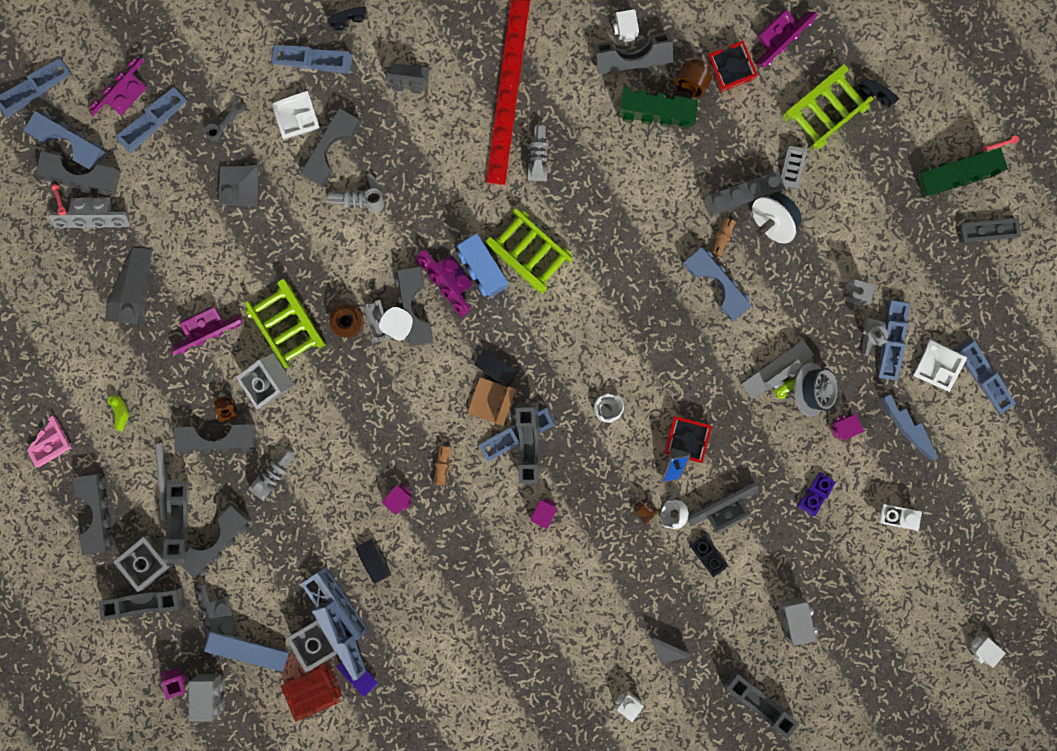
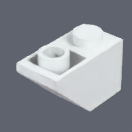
[879,504,922,531]

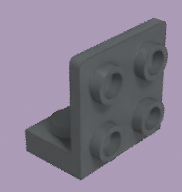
[386,63,430,94]

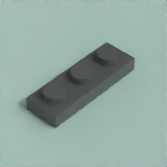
[960,218,1021,243]

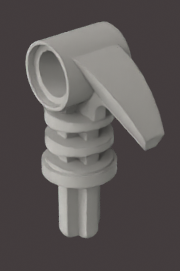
[528,125,549,182]
[327,174,385,212]
[861,317,888,356]
[249,449,295,501]

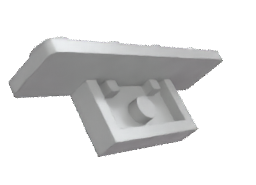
[49,197,130,228]
[741,341,814,399]

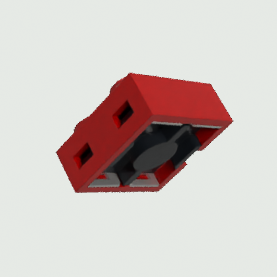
[706,40,758,93]
[664,416,712,463]

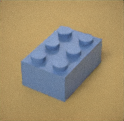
[456,233,509,299]

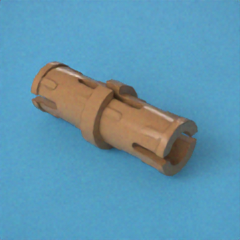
[710,217,736,257]
[433,446,451,486]

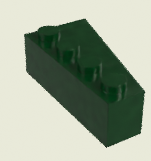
[618,86,698,129]
[916,148,1008,198]

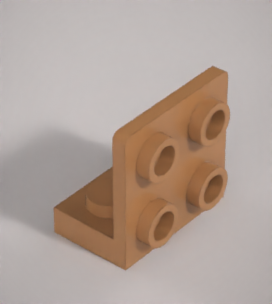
[468,378,516,426]

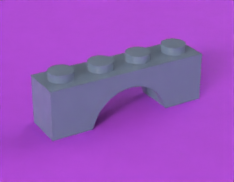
[23,111,106,171]
[682,247,752,322]

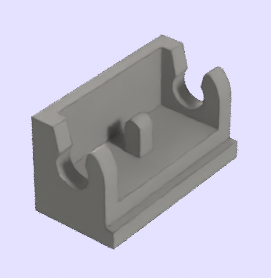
[844,279,876,308]
[364,300,392,343]

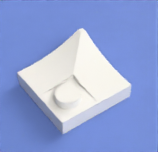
[272,91,320,140]
[913,339,967,392]

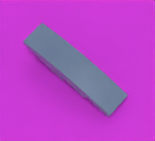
[878,299,911,381]
[880,394,938,460]

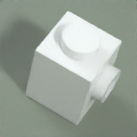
[613,9,639,42]
[970,635,1006,668]
[615,690,644,722]

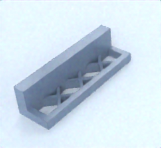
[301,567,369,641]

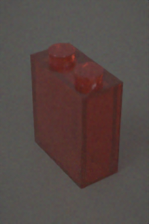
[280,664,342,722]

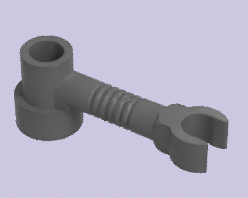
[204,99,246,142]

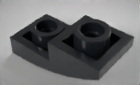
[328,7,368,31]
[858,79,900,108]
[474,349,518,387]
[690,534,729,578]
[356,539,392,584]

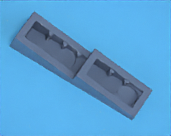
[272,45,352,74]
[0,58,71,118]
[115,87,187,154]
[954,339,1016,415]
[478,407,557,462]
[312,601,366,680]
[204,632,289,672]

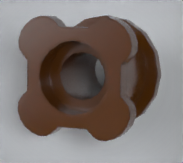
[214,396,237,422]
[634,499,659,524]

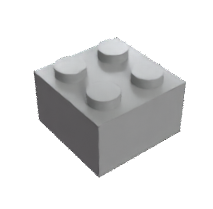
[236,353,295,410]
[114,535,175,592]
[777,597,818,646]
[286,619,337,672]
[189,674,225,722]

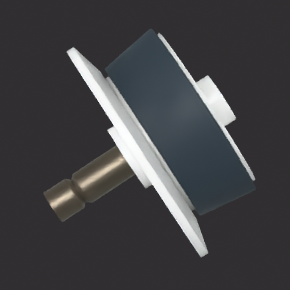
[752,193,802,243]

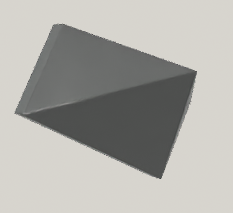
[651,636,690,663]

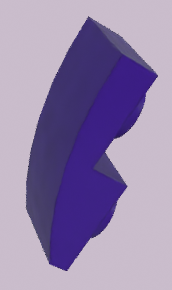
[797,472,836,516]
[336,661,378,697]

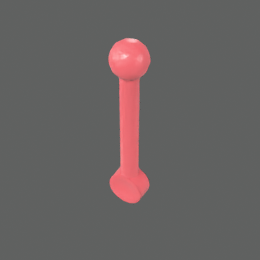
[981,136,1019,152]
[52,184,66,215]

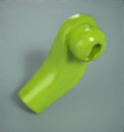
[774,376,796,399]
[107,395,129,432]

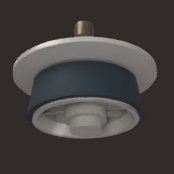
[790,363,838,417]

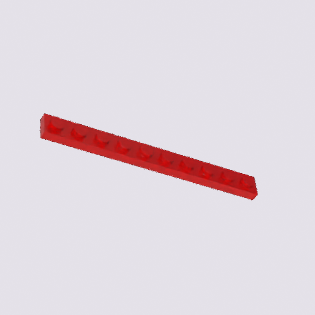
[486,0,530,186]

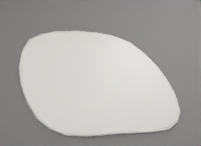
[379,307,413,341]

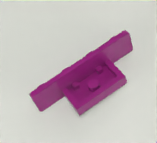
[754,9,818,67]
[89,56,147,116]
[416,249,473,317]
[171,305,243,355]

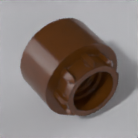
[674,59,712,98]
[329,304,364,338]

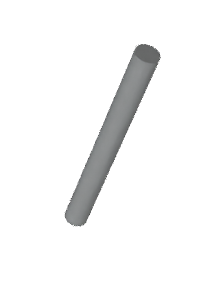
[155,443,167,520]

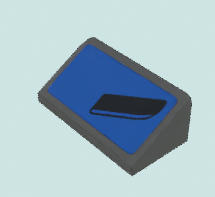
[661,448,691,482]

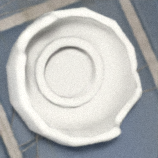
[594,393,624,423]
[661,500,689,529]

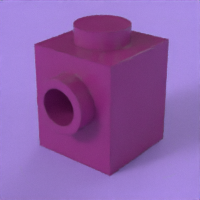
[831,414,864,441]
[381,484,412,515]
[530,498,558,529]
[160,667,188,700]

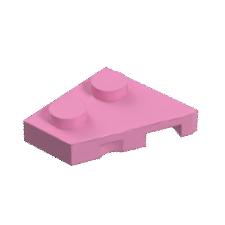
[27,416,72,468]

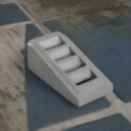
[781,146,807,189]

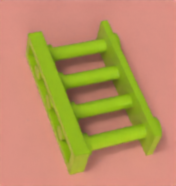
[783,64,874,151]
[485,208,573,295]
[244,279,326,369]

